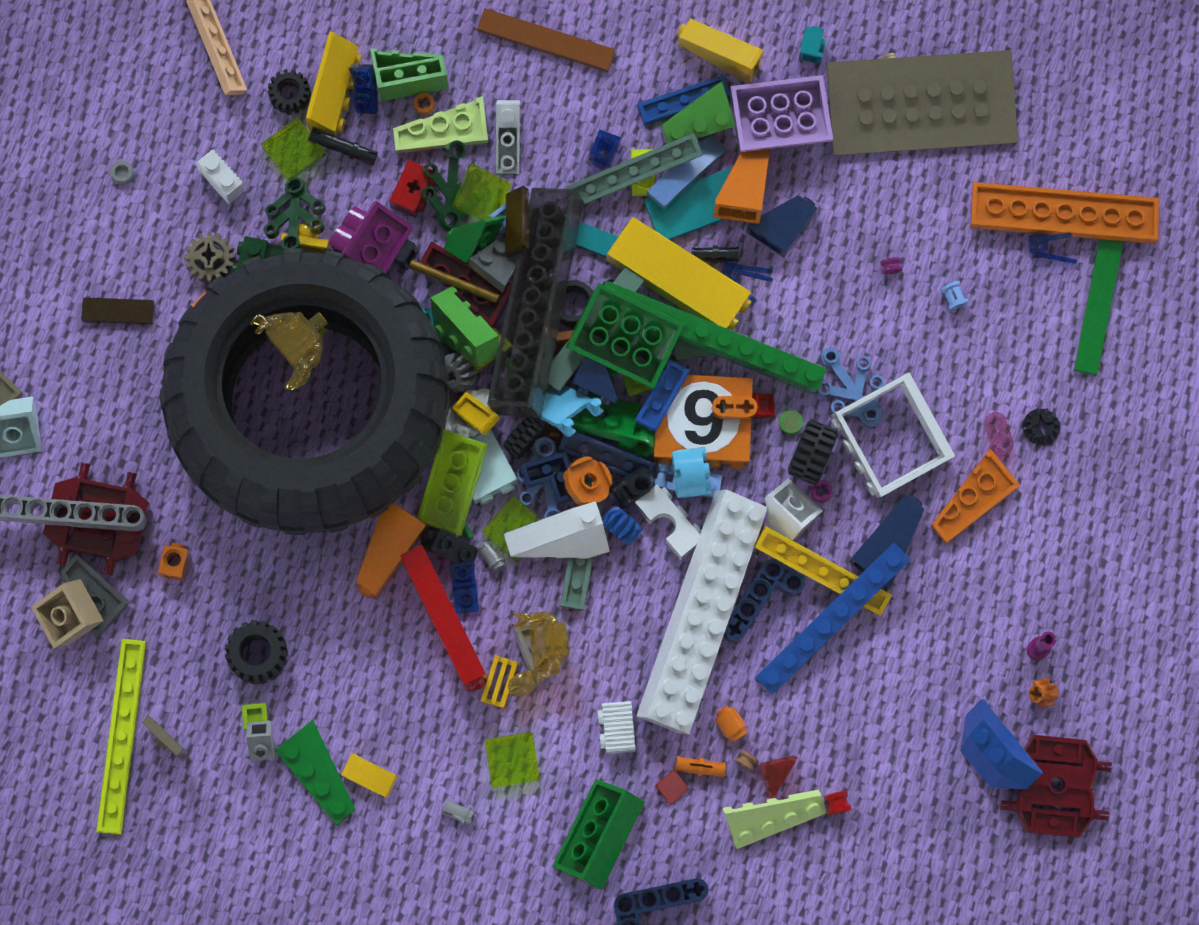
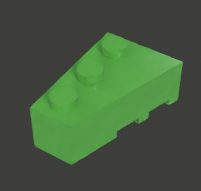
[430,286,500,366]

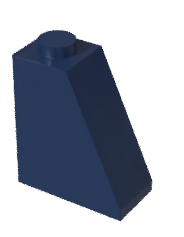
[746,195,817,258]

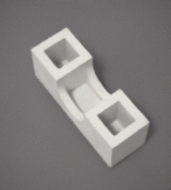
[635,485,701,560]

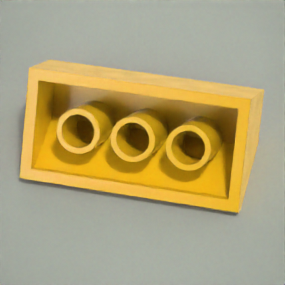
[306,31,362,136]

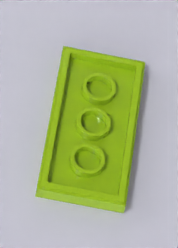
[417,430,489,536]

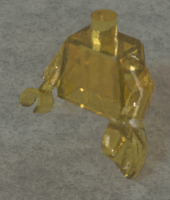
[250,312,328,390]
[508,612,569,697]

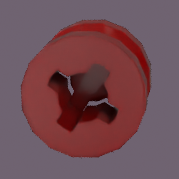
[824,791,852,816]

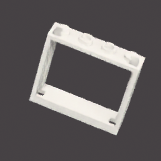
[831,372,955,498]

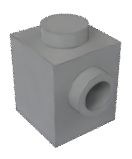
[246,720,275,761]

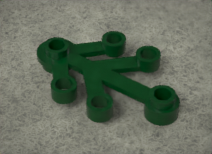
[420,140,481,232]
[264,177,326,250]

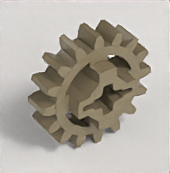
[184,232,236,284]

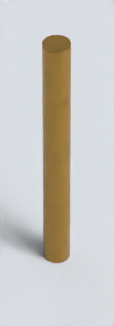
[409,260,500,303]

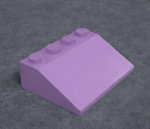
[729,75,833,152]

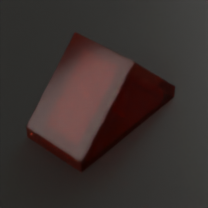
[759,755,798,799]

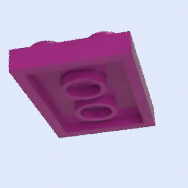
[342,201,414,272]

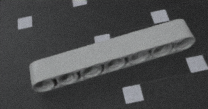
[0,495,147,531]

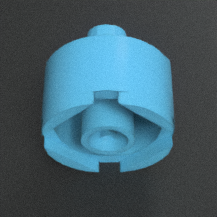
[671,447,711,498]

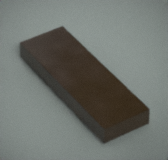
[505,186,529,256]
[81,297,155,325]

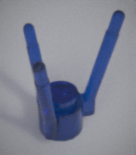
[1028,233,1077,264]
[721,262,773,302]

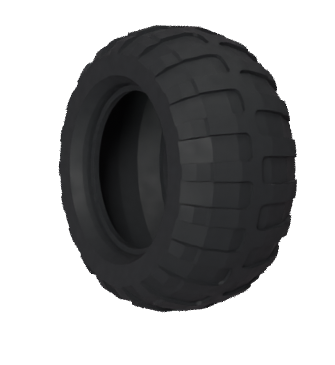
[160,249,449,535]

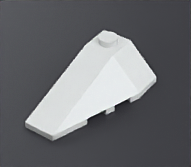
[504,501,610,559]

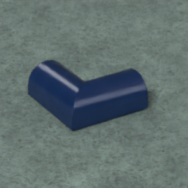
[520,451,574,505]

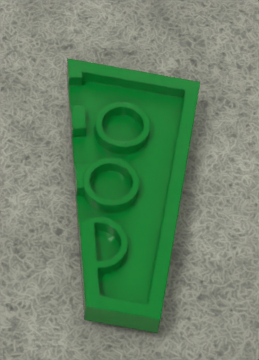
[275,719,356,825]

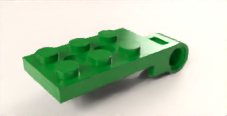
[550,387,655,457]

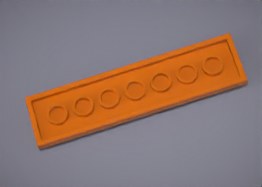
[970,182,1159,244]

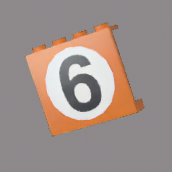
[654,375,753,470]

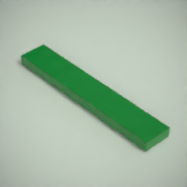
[1073,239,1123,376]

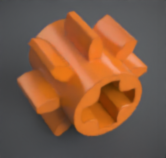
[1029,678,1059,709]

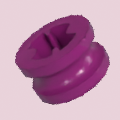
[880,257,903,275]
[810,480,833,503]

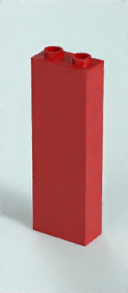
[400,545,487,692]

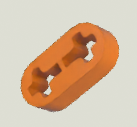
[712,396,757,420]

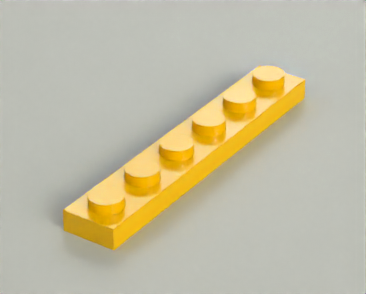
[754,526,892,616]

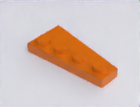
[931,449,1020,544]

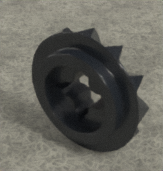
[1022,408,1061,445]

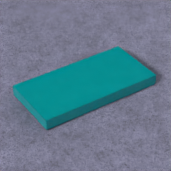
[644,168,731,240]

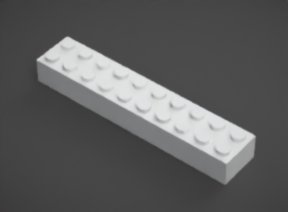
[636,490,768,734]

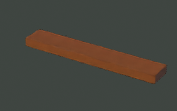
[477,8,615,72]

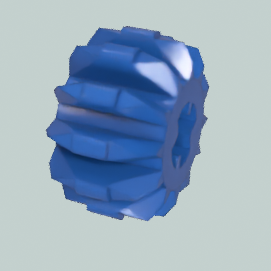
[602,507,642,545]

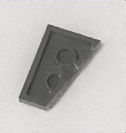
[467,235,530,293]
[61,554,130,638]

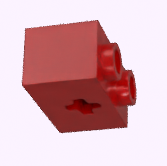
[389,160,435,218]

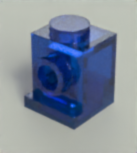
[589,129,621,169]

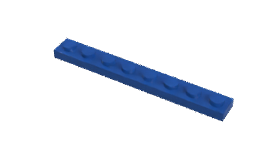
[755,543,911,695]

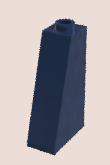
[849,494,925,592]

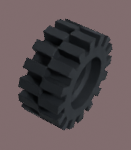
[268,69,311,114]
[503,414,546,459]

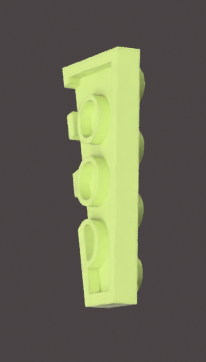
[393,96,488,153]
[722,790,827,849]

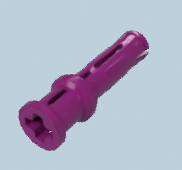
[1026,632,1056,661]

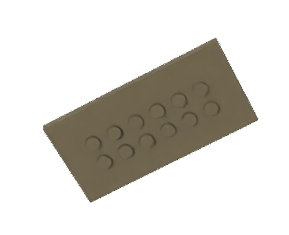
[826,50,1018,156]

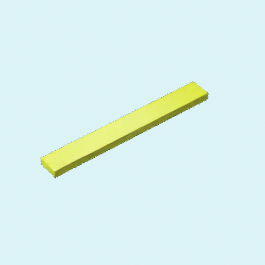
[96,639,147,835]

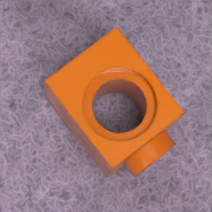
[158,543,191,581]

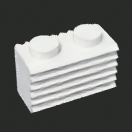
[196,150,245,204]
[598,701,635,754]

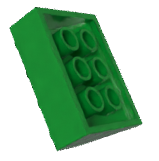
[565,283,685,389]

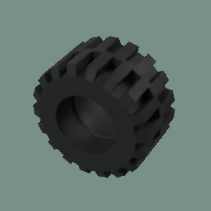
[788,419,838,485]
[225,620,288,684]

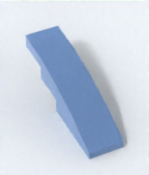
[647,135,727,209]

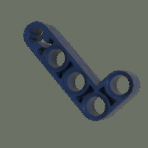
[724,559,805,643]
[614,878,708,925]

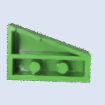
[370,48,449,102]
[659,82,736,145]

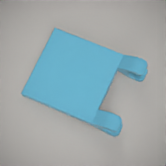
[526,385,604,437]

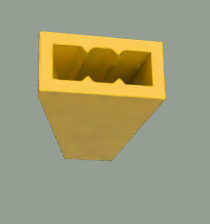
[677,18,764,84]

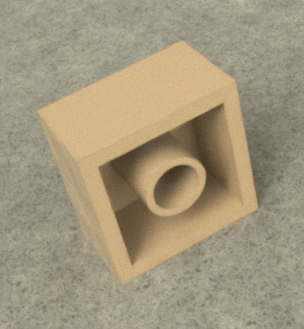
[31,579,104,649]

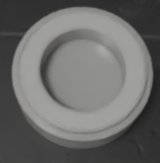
[110,161,134,185]

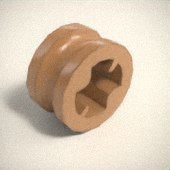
[735,750,759,772]

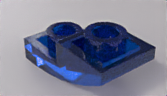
[349,64,378,114]
[449,561,480,614]

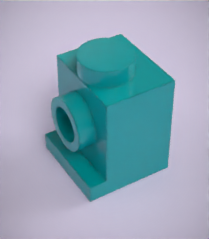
[798,26,826,65]

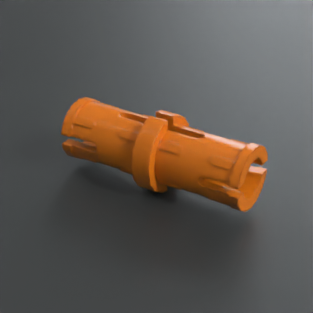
[675,756,726,778]

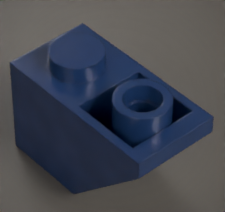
[572,357,620,406]

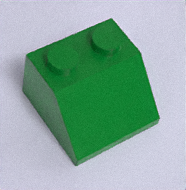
[443,215,505,263]

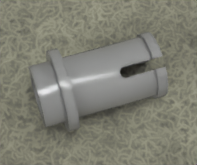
[477,541,505,573]
[442,800,475,826]

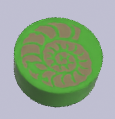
[779,410,803,435]

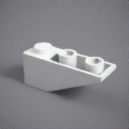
[496,100,520,174]

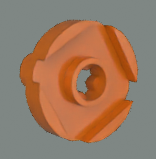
[563,457,612,505]

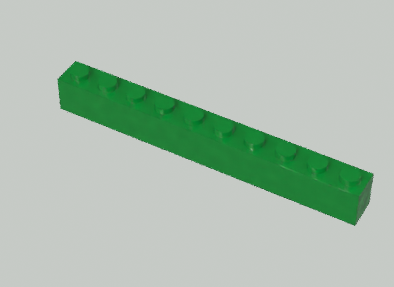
[604,281,827,394]

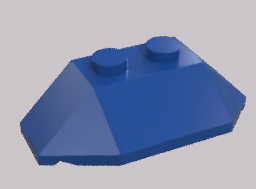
[960,699,1043,789]

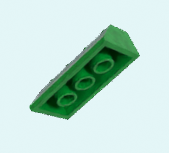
[552,779,645,890]

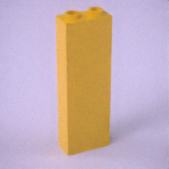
[606,217,752,331]

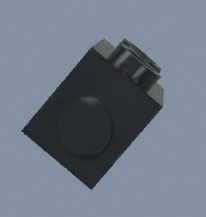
[420,526,478,570]

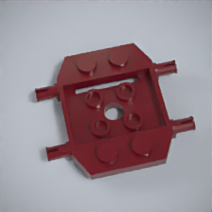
[43,462,150,576]
[1000,735,1112,838]

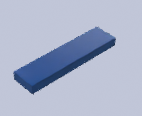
[637,75,730,126]

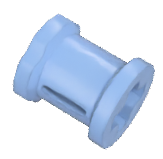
[940,281,969,311]

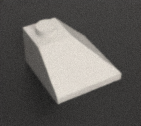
[765,478,823,541]

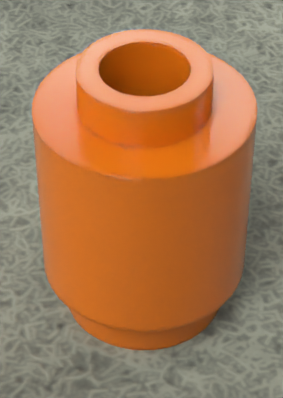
[714,705,748,743]

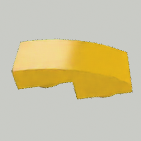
[341,753,398,798]

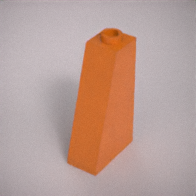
[713,149,770,224]
[356,503,427,599]

